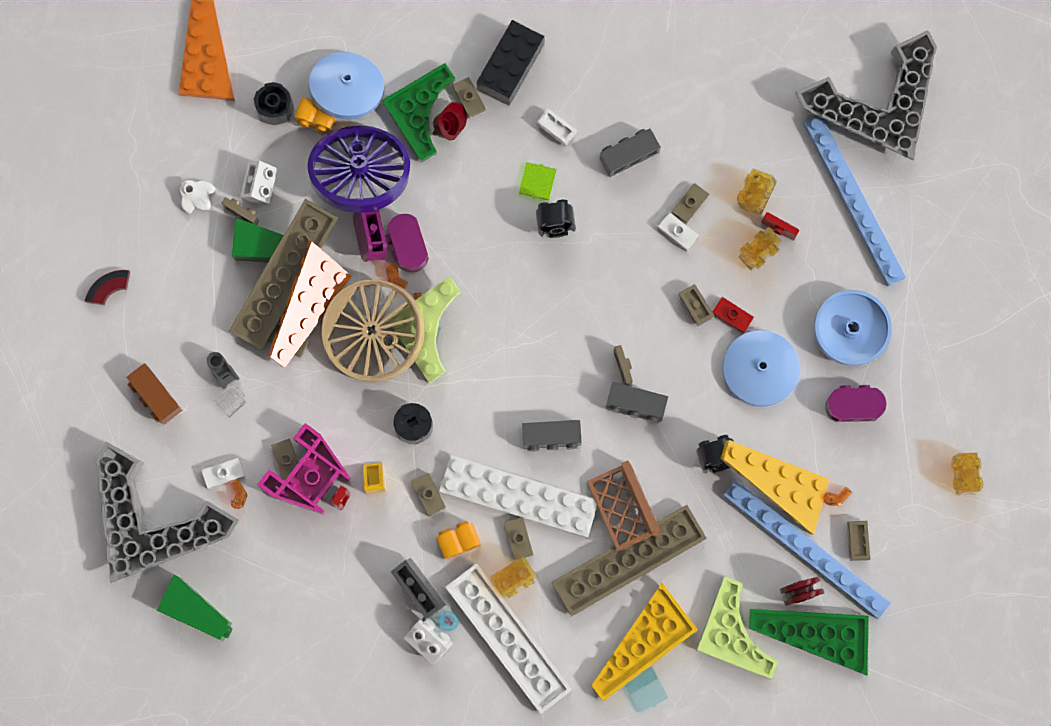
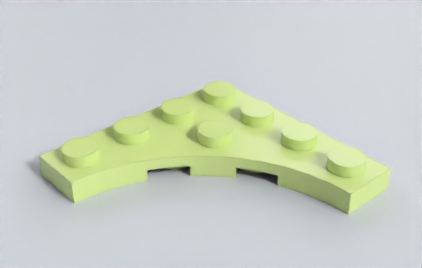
[389,276,461,383]
[697,576,778,680]

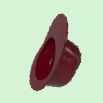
[432,102,467,141]

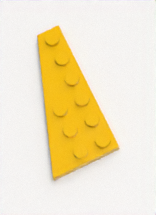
[721,440,829,534]
[591,583,698,701]

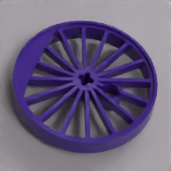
[307,125,410,213]

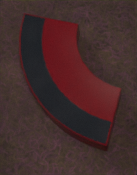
[85,270,130,305]

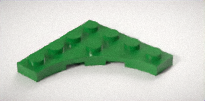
[382,63,455,163]

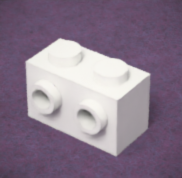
[240,161,277,205]
[404,617,453,665]

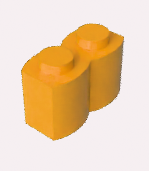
[295,97,336,134]
[436,521,481,560]

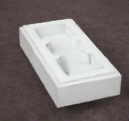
[536,109,577,147]
[658,213,699,251]
[202,458,245,489]

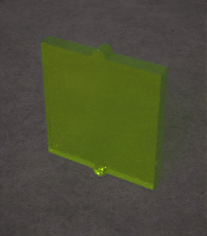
[519,162,557,201]

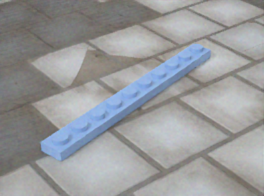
[803,115,906,287]
[723,480,891,619]

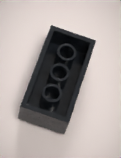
[477,20,545,106]

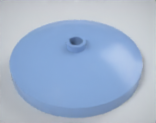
[309,52,384,120]
[814,290,892,366]
[723,330,800,407]

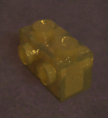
[737,168,777,215]
[738,227,782,271]
[951,453,983,495]
[490,556,537,599]

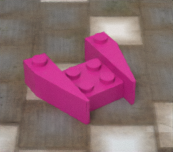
[257,423,351,515]

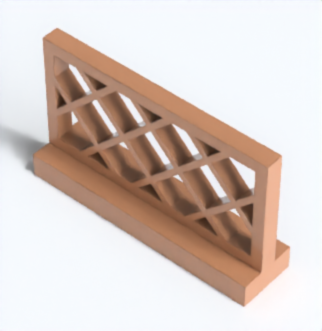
[587,460,662,552]

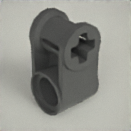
[207,352,240,389]

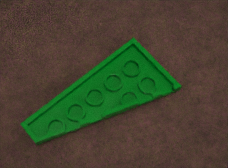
[749,609,869,676]

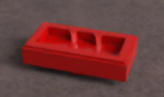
[761,212,800,241]
[712,297,754,334]
[332,485,351,510]

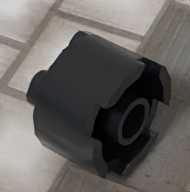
[254,82,294,125]
[536,199,576,238]
[393,403,433,445]
[696,435,734,474]

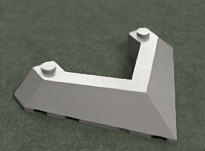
[795,30,937,160]
[96,442,239,583]

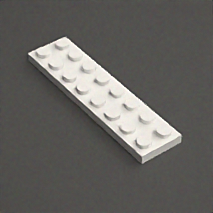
[439,455,598,538]
[445,563,572,714]

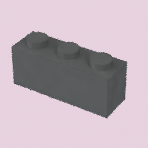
[600,128,661,177]
[606,382,668,423]
[522,420,582,452]
[391,558,446,619]

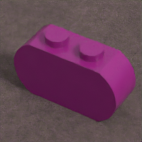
[353,209,387,262]
[386,214,429,272]
[825,385,887,422]

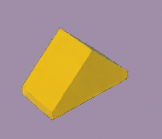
[363,462,386,495]

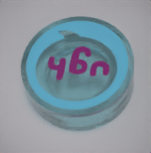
[439,612,459,632]

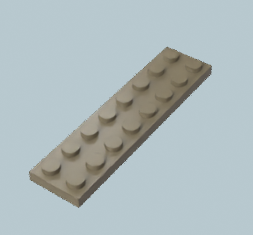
[229,199,339,350]
[552,505,707,617]

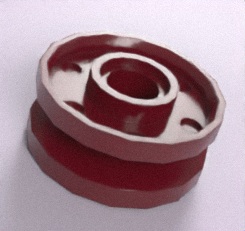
[779,576,825,606]

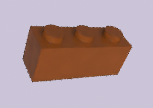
[126,363,183,425]

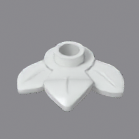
[179,180,215,214]

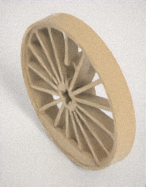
[322,280,425,383]

